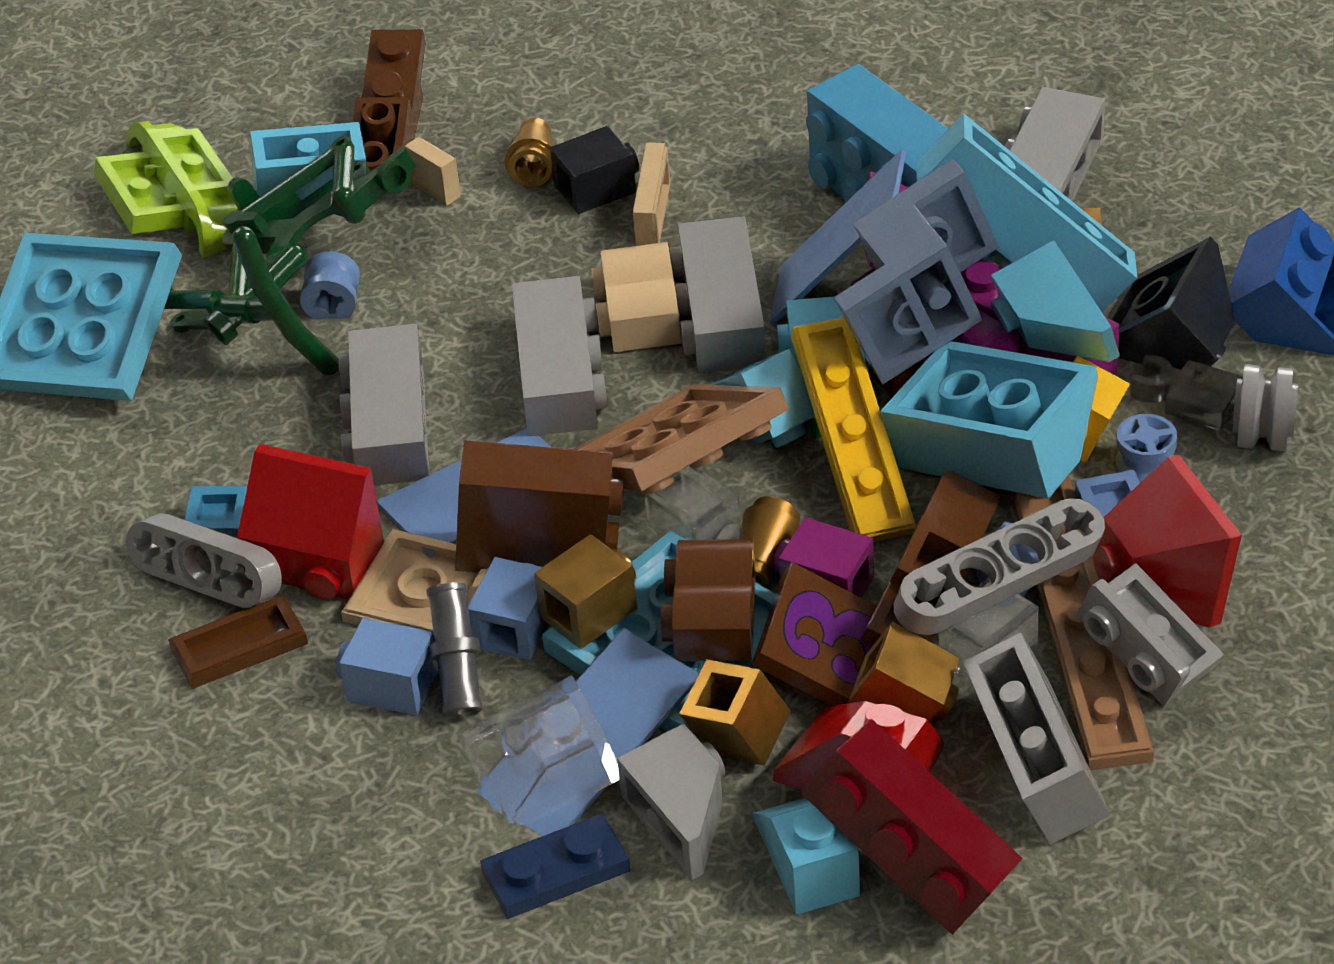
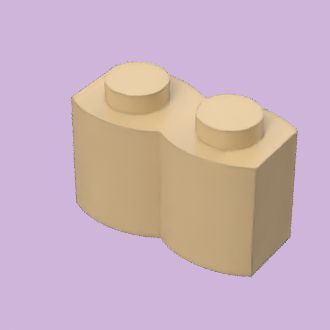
[591,242,682,352]

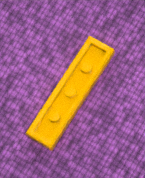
[791,317,916,542]

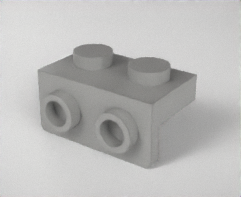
[1076,563,1224,707]

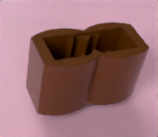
[661,539,756,661]

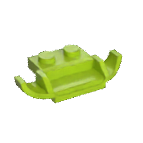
[94,121,237,258]

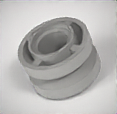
[1232,364,1298,452]

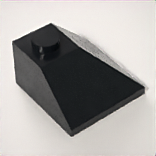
[1107,236,1236,375]

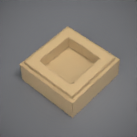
[405,137,460,206]

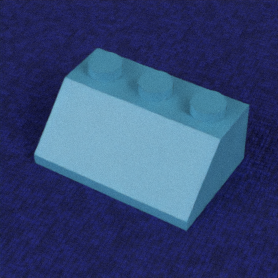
[880,341,1098,499]

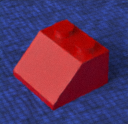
[237,444,384,600]

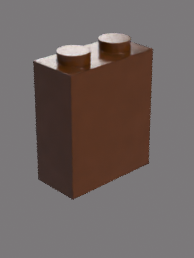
[455,440,623,573]

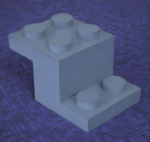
[834,159,999,384]

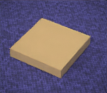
[341,529,488,633]

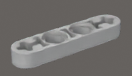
[894,498,1105,635]

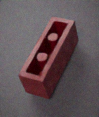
[800,718,1023,935]

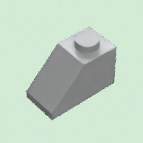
[617,723,725,880]

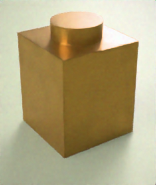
[534,534,637,649]
[848,621,960,722]
[679,659,791,766]

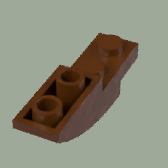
[353,29,426,172]
[860,468,1000,646]

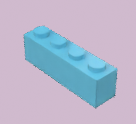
[917,113,1138,312]

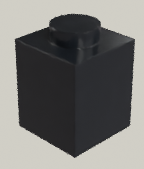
[550,126,640,215]

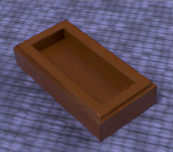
[168,594,308,689]

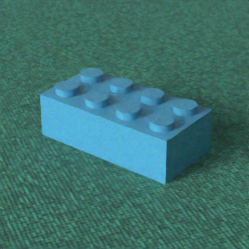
[806,64,999,260]

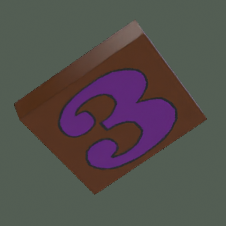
[751,562,877,706]

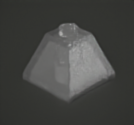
[456,675,619,834]

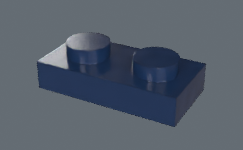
[480,813,631,920]

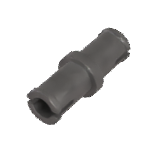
[426,582,484,716]

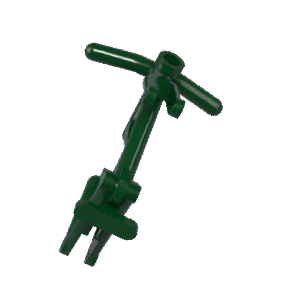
[164,136,417,375]

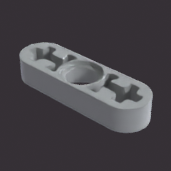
[126,513,282,608]

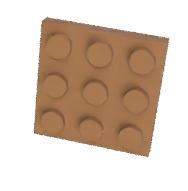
[574,384,789,495]

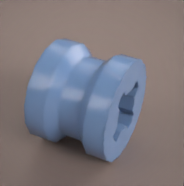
[299,251,360,319]
[1115,414,1177,483]

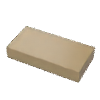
[633,143,670,246]

